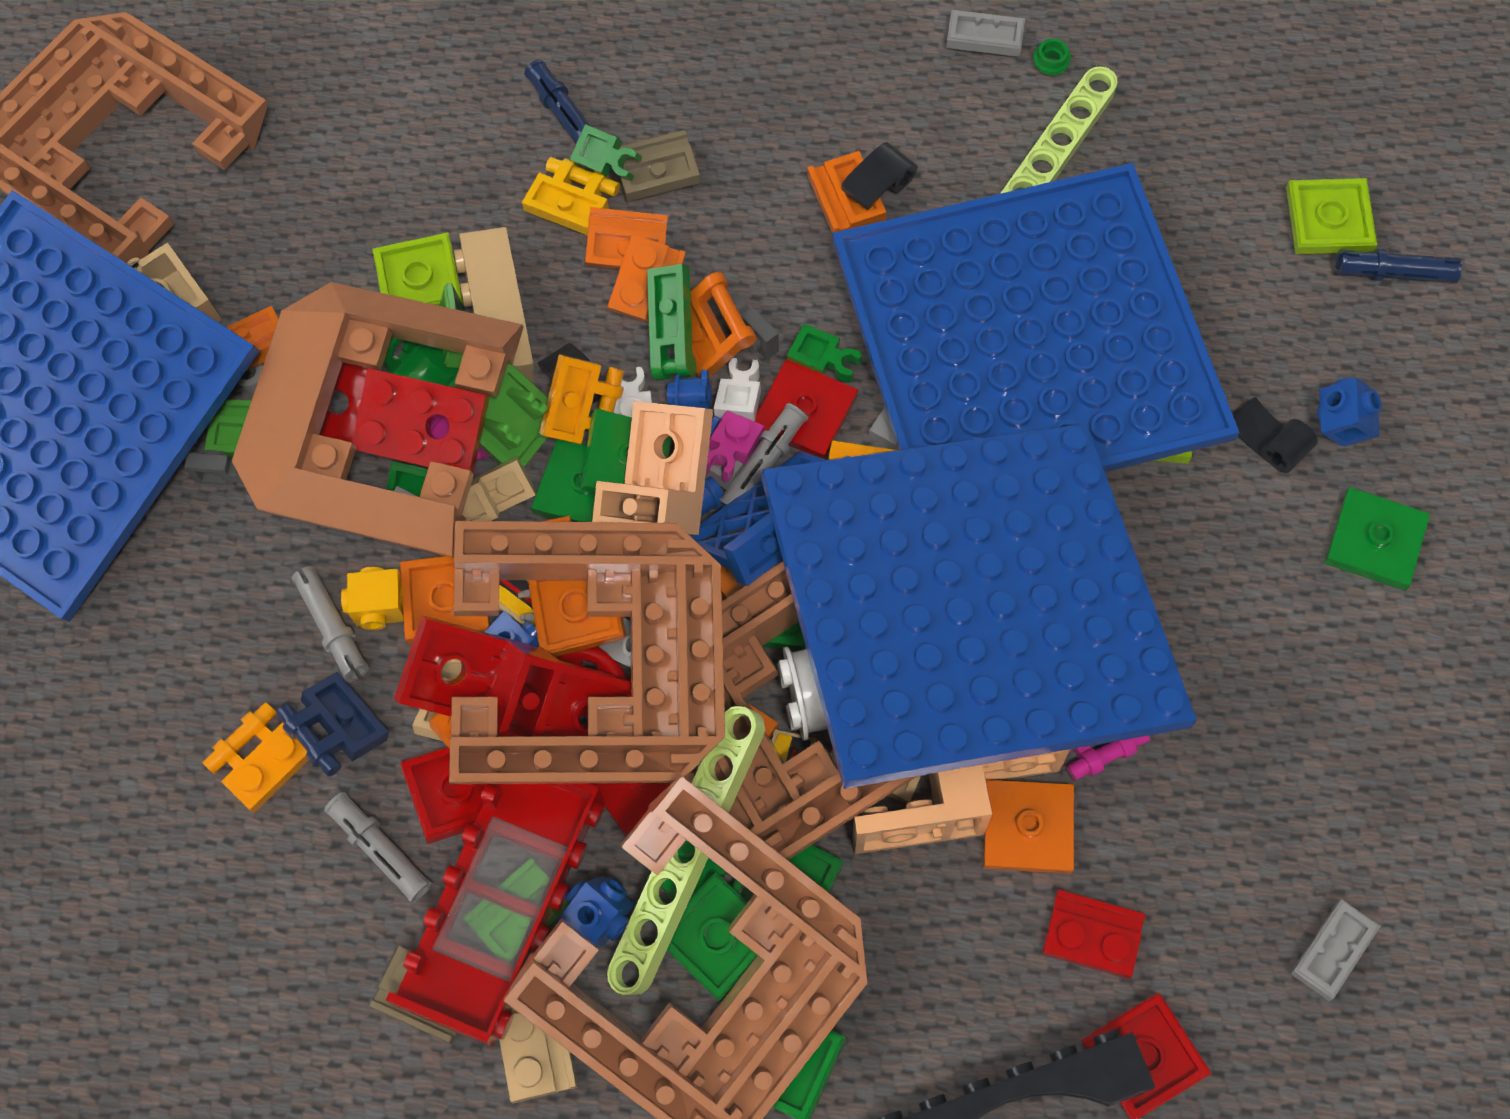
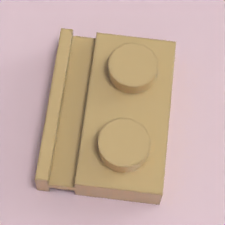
[499,1007,578,1104]

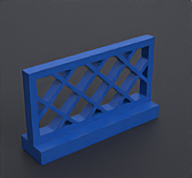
[688,451,850,586]

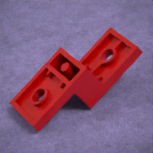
[319,362,490,473]
[394,615,631,737]

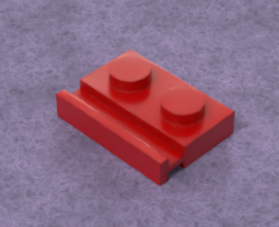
[1042,889,1146,980]

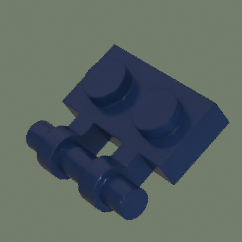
[276,672,389,777]

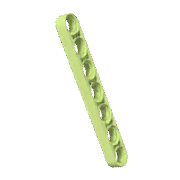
[1000,67,1118,194]
[607,706,765,995]

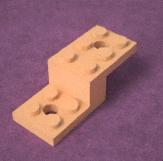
[592,401,713,535]
[852,749,1070,854]

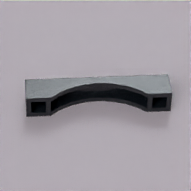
[877,1029,1155,1119]

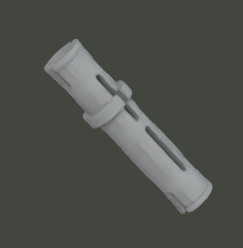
[720,403,808,516]
[291,566,370,682]
[324,792,433,904]

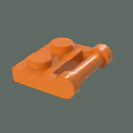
[690,272,757,378]

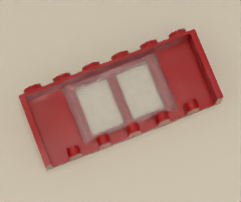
[385,783,605,1048]

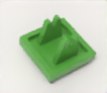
[479,364,549,467]

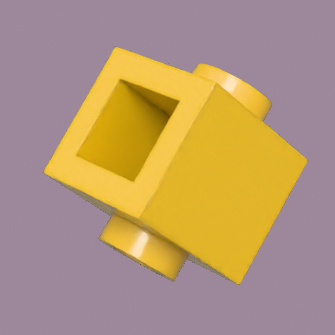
[341,567,404,630]

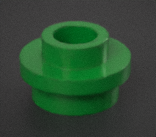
[1033,39,1071,76]

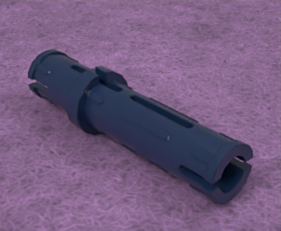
[524,60,590,144]
[1336,249,1462,283]

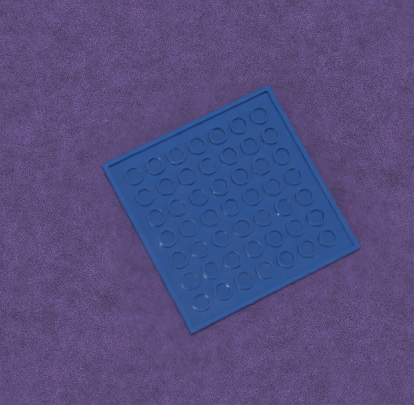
[832,163,1240,472]
[0,190,260,622]
[761,423,1197,789]

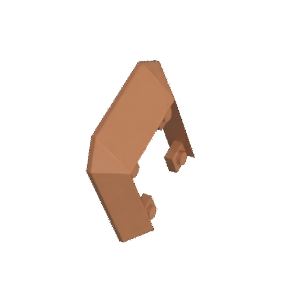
[0,12,268,263]
[232,282,524,558]
[449,521,725,784]
[685,562,917,860]
[503,775,867,1119]

